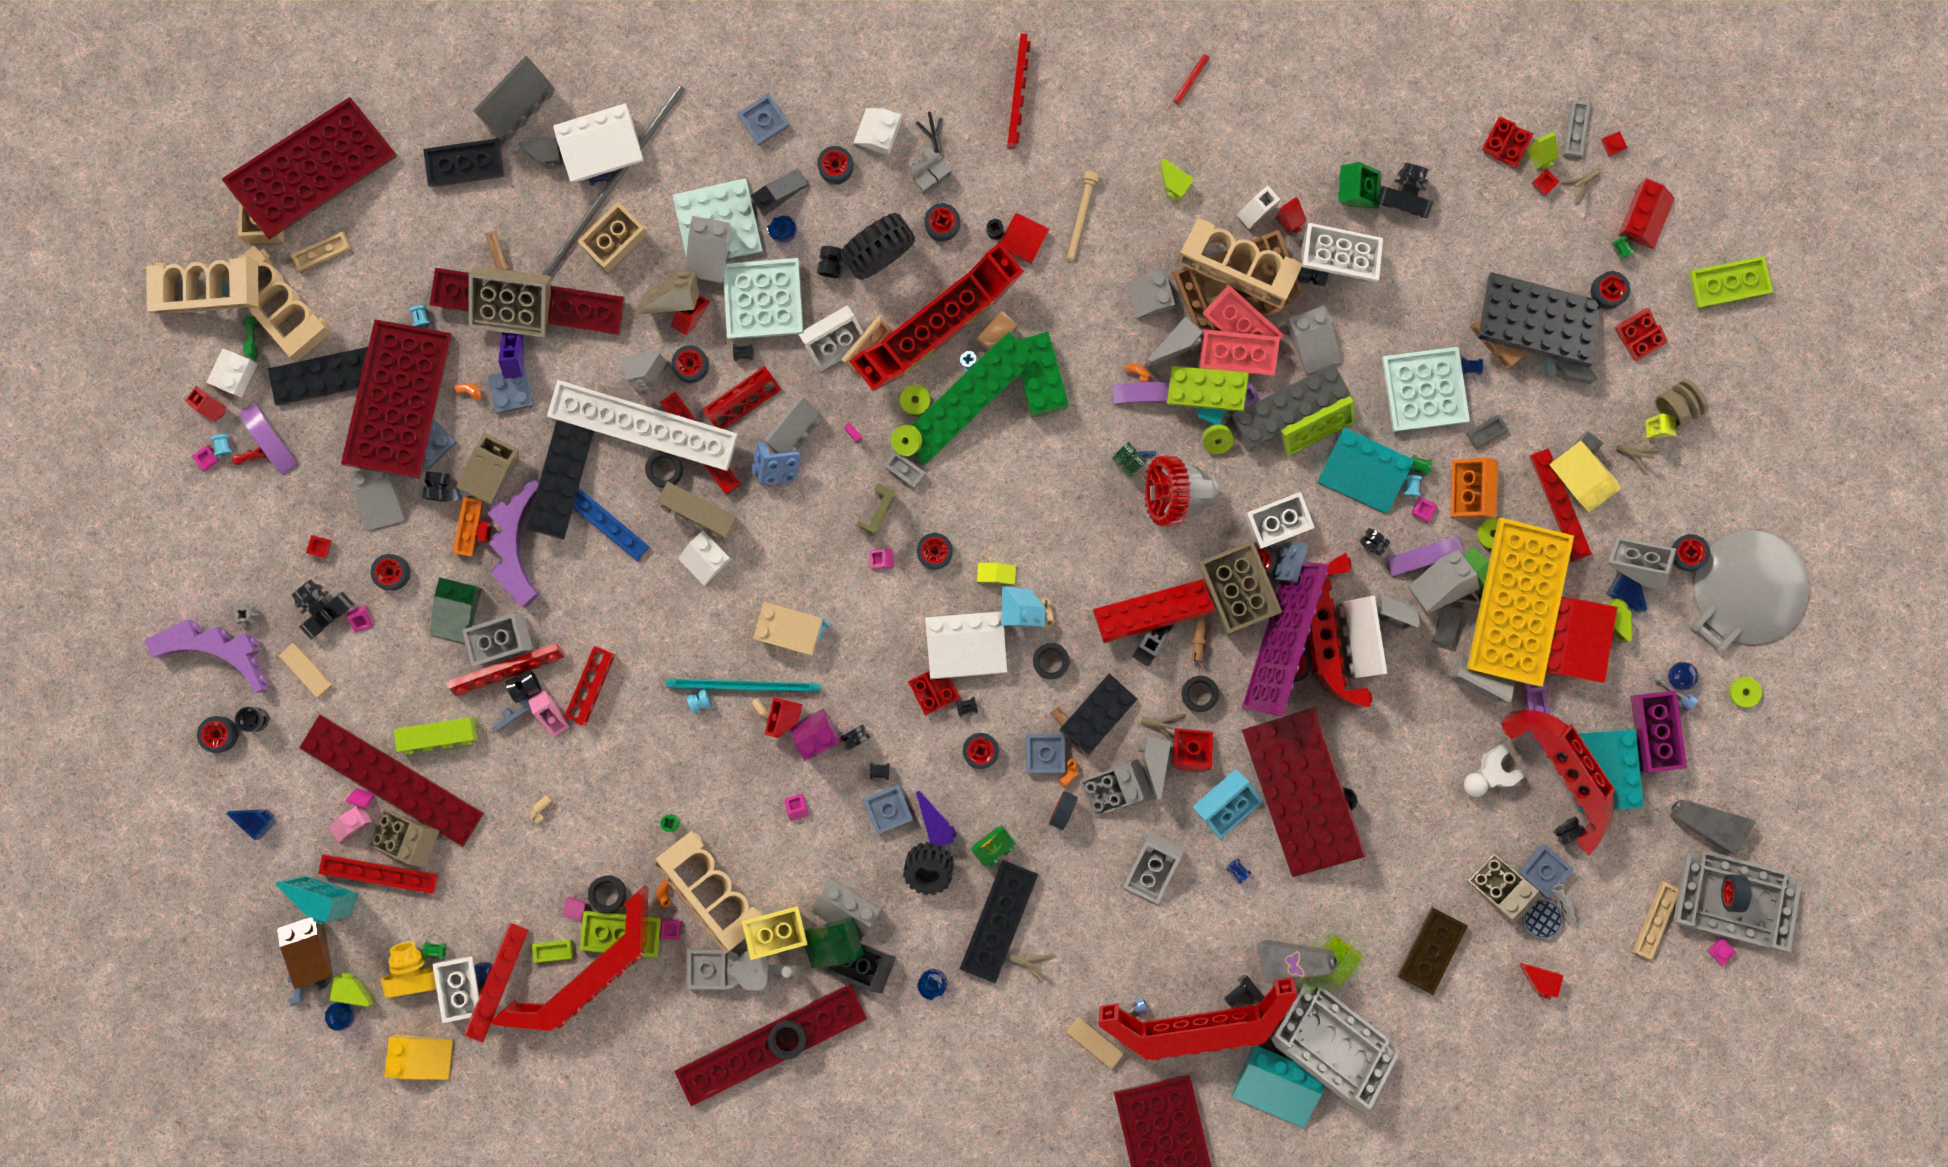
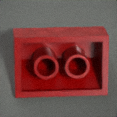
[1618,178,1675,249]

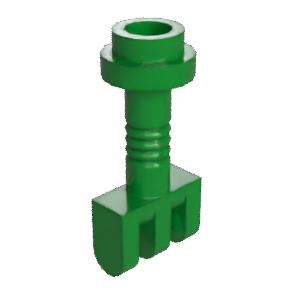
[242,316,259,360]

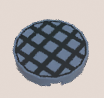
[1522,899,1562,938]

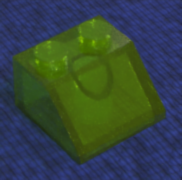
[1321,933,1363,988]

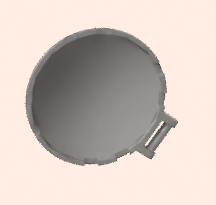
[1690,530,1809,654]

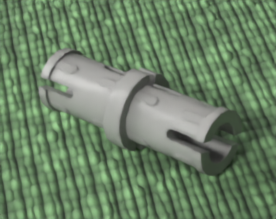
[1552,884,1578,923]

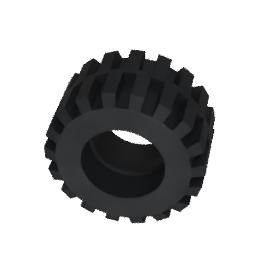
[903,842,954,896]

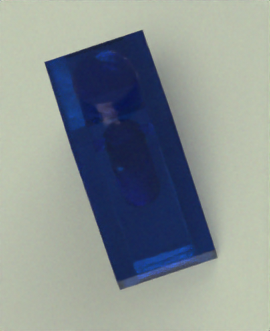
[1606,573,1648,613]
[226,809,276,840]

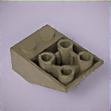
[456,433,519,505]
[370,809,440,867]
[1468,853,1541,925]

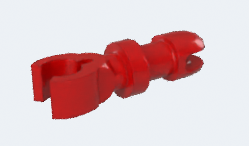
[232,446,267,465]

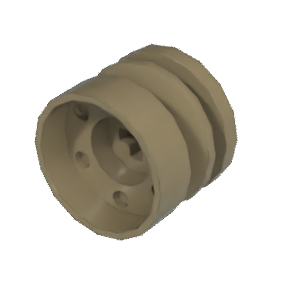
[1655,379,1708,430]

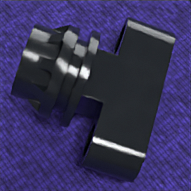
[1376,163,1433,219]
[291,579,354,640]

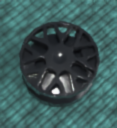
[1359,528,1390,556]
[840,724,871,751]
[1554,816,1586,845]

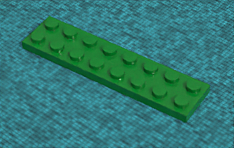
[904,331,1035,465]

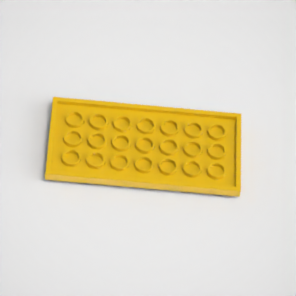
[1467,518,1574,687]

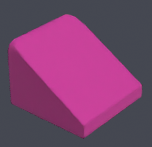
[869,548,894,569]
[346,605,373,632]
[346,788,374,808]
[784,794,809,821]
[563,897,588,922]

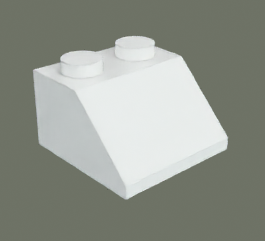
[854,108,901,156]
[206,348,257,398]
[678,531,732,586]

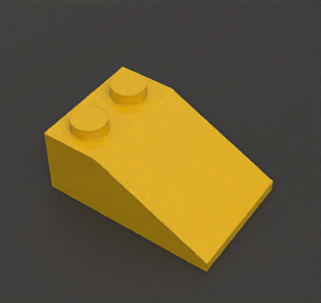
[384,1034,453,1080]

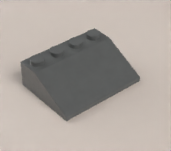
[473,56,555,143]

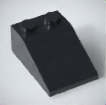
[824,943,896,994]

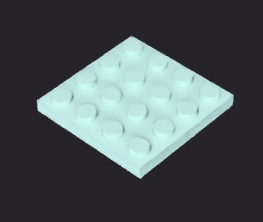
[672,178,763,260]
[724,258,803,340]
[1382,347,1470,432]

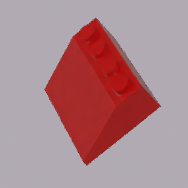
[1545,597,1618,683]

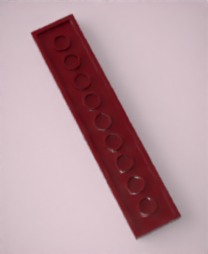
[429,268,625,335]
[299,715,484,847]
[674,983,868,1107]

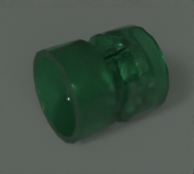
[1111,442,1147,478]

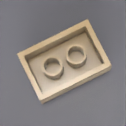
[577,202,648,273]

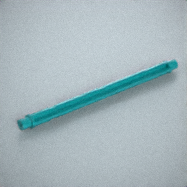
[666,678,820,694]

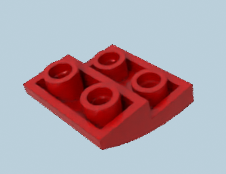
[1482,116,1534,169]
[1000,212,1049,264]
[1614,308,1668,361]
[908,671,960,716]

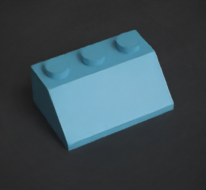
[1193,769,1263,839]

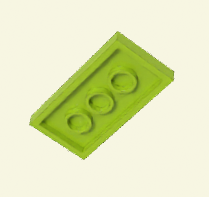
[1688,256,1773,309]
[1167,366,1249,412]
[1282,396,1355,456]
[579,910,662,958]

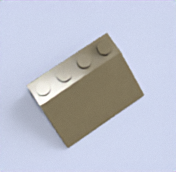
[469,266,551,338]
[1197,541,1282,635]

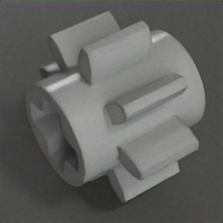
[232,603,259,627]

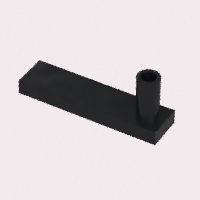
[1224,975,1282,1029]

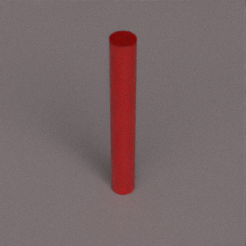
[1173,54,1210,105]

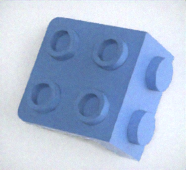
[752,441,801,485]

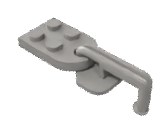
[687,949,799,991]

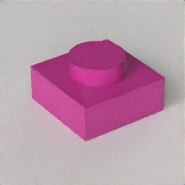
[1707,937,1736,966]

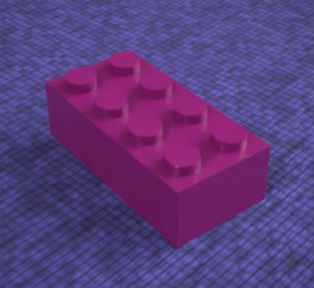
[1630,691,1687,773]

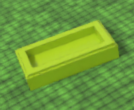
[532,939,573,963]

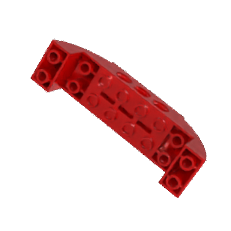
[1306,553,1373,708]
[1501,709,1615,856]

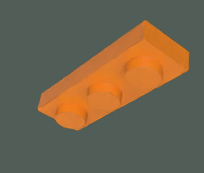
[453,497,484,557]

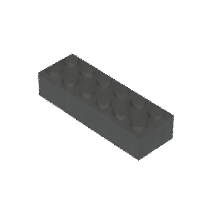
[1230,364,1352,451]

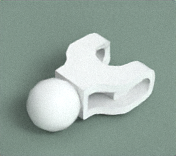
[1463,744,1525,797]

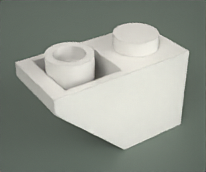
[1236,186,1280,230]

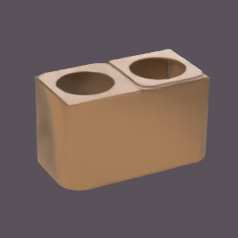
[976,311,1017,351]

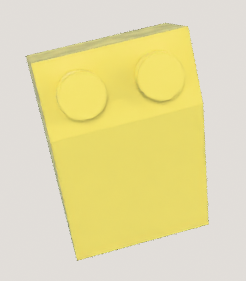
[1550,440,1621,512]
[741,906,807,960]

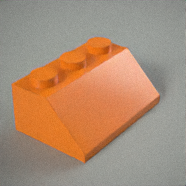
[1451,457,1498,518]

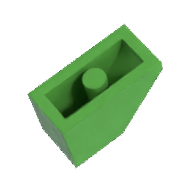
[1463,548,1489,589]

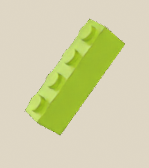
[393,717,478,755]

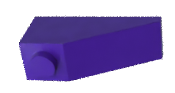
[498,332,524,379]
[916,791,957,846]

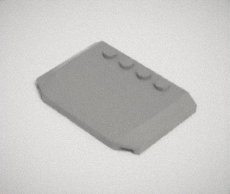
[1673,851,1801,952]
[1271,984,1398,1112]

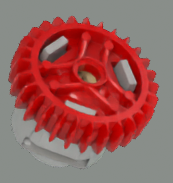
[1143,455,1218,527]

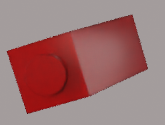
[1275,196,1307,235]
[671,295,710,336]
[185,386,226,423]
[764,697,803,738]
[1520,963,1564,1000]

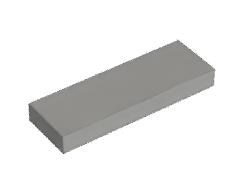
[1563,99,1591,158]

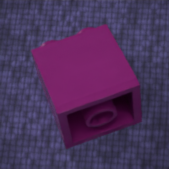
[790,708,842,761]

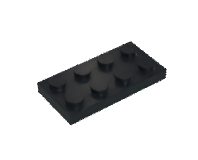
[423,138,505,187]
[1059,673,1138,756]

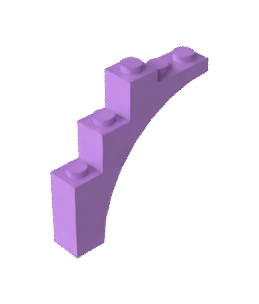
[488,480,540,608]
[145,620,268,693]

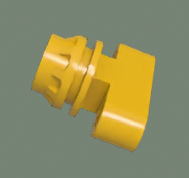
[381,942,437,998]

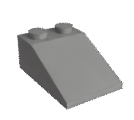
[685,216,733,283]
[1286,305,1342,375]
[1145,317,1203,369]
[349,469,406,531]
[1608,537,1676,591]
[1408,550,1479,614]
[1376,593,1420,631]
[462,613,533,667]
[1139,737,1171,799]
[1123,831,1184,904]

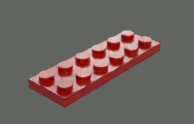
[1093,579,1215,643]

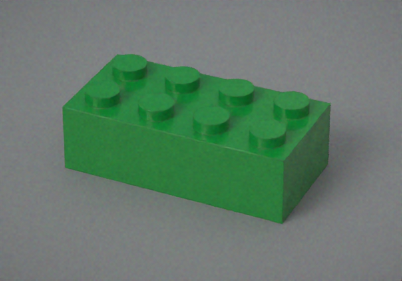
[1018,332,1069,418]

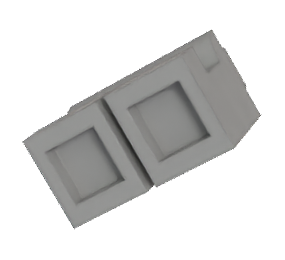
[907,148,952,195]

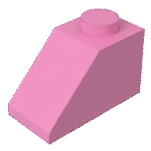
[528,690,570,737]
[329,806,372,843]

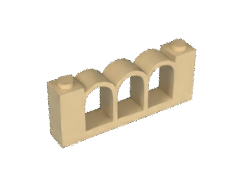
[1177,218,1302,309]
[222,245,331,362]
[146,255,258,314]
[652,831,762,954]

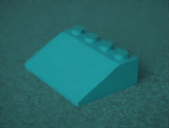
[1317,428,1414,514]
[1578,729,1644,811]
[275,875,359,924]
[1231,1045,1325,1128]

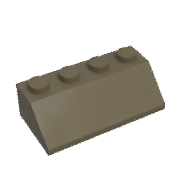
[657,481,740,540]

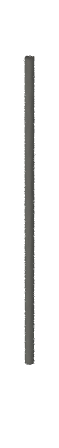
[542,85,685,276]

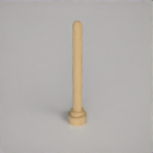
[1067,171,1099,261]

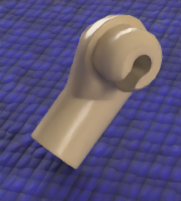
[1040,598,1054,627]
[751,698,770,719]
[530,795,552,824]

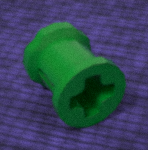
[1611,235,1636,260]
[1409,454,1432,476]
[660,814,680,832]
[422,941,447,960]

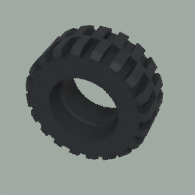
[841,213,915,280]

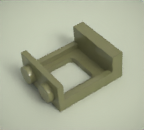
[857,483,896,537]

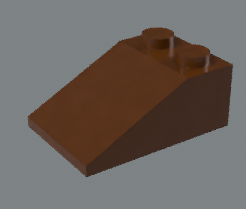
[277,918,333,989]

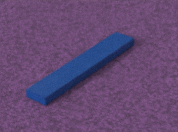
[573,488,650,561]

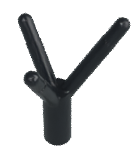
[916,111,943,154]

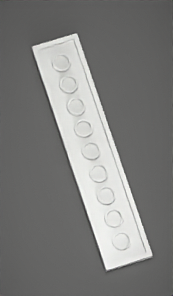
[547,380,738,471]

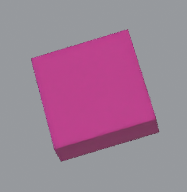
[844,422,863,443]
[192,445,220,472]
[1411,497,1438,523]
[660,919,682,940]

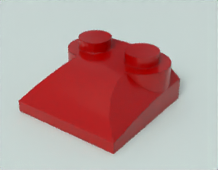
[1172,728,1213,772]

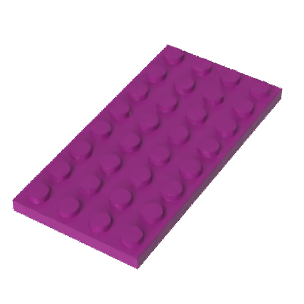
[1242,563,1328,716]

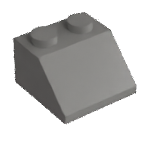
[1127,268,1175,319]

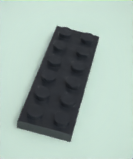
[268,347,368,406]
[526,420,594,540]
[959,859,1039,984]

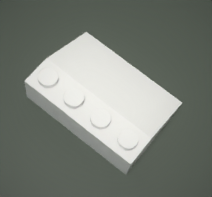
[553,103,644,184]
[1301,223,1383,283]
[1338,596,1387,678]
[925,611,1007,679]

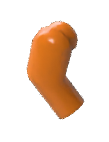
[1126,363,1151,382]
[455,382,482,401]
[1058,759,1078,788]
[656,879,671,908]

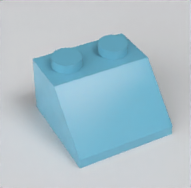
[1002,587,1045,627]

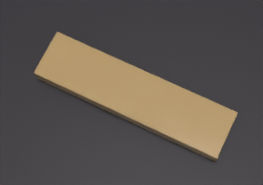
[1632,881,1679,961]

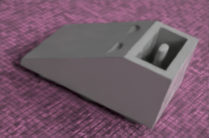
[1080,759,1153,817]

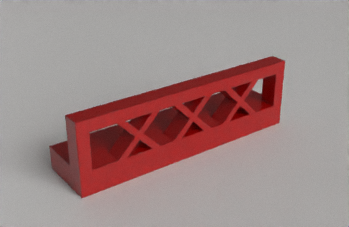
[703,366,781,429]
[564,646,616,726]

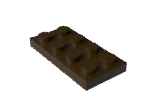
[1397,907,1468,995]

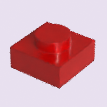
[1601,131,1628,157]
[1531,169,1560,196]
[475,521,492,543]
[306,535,332,559]

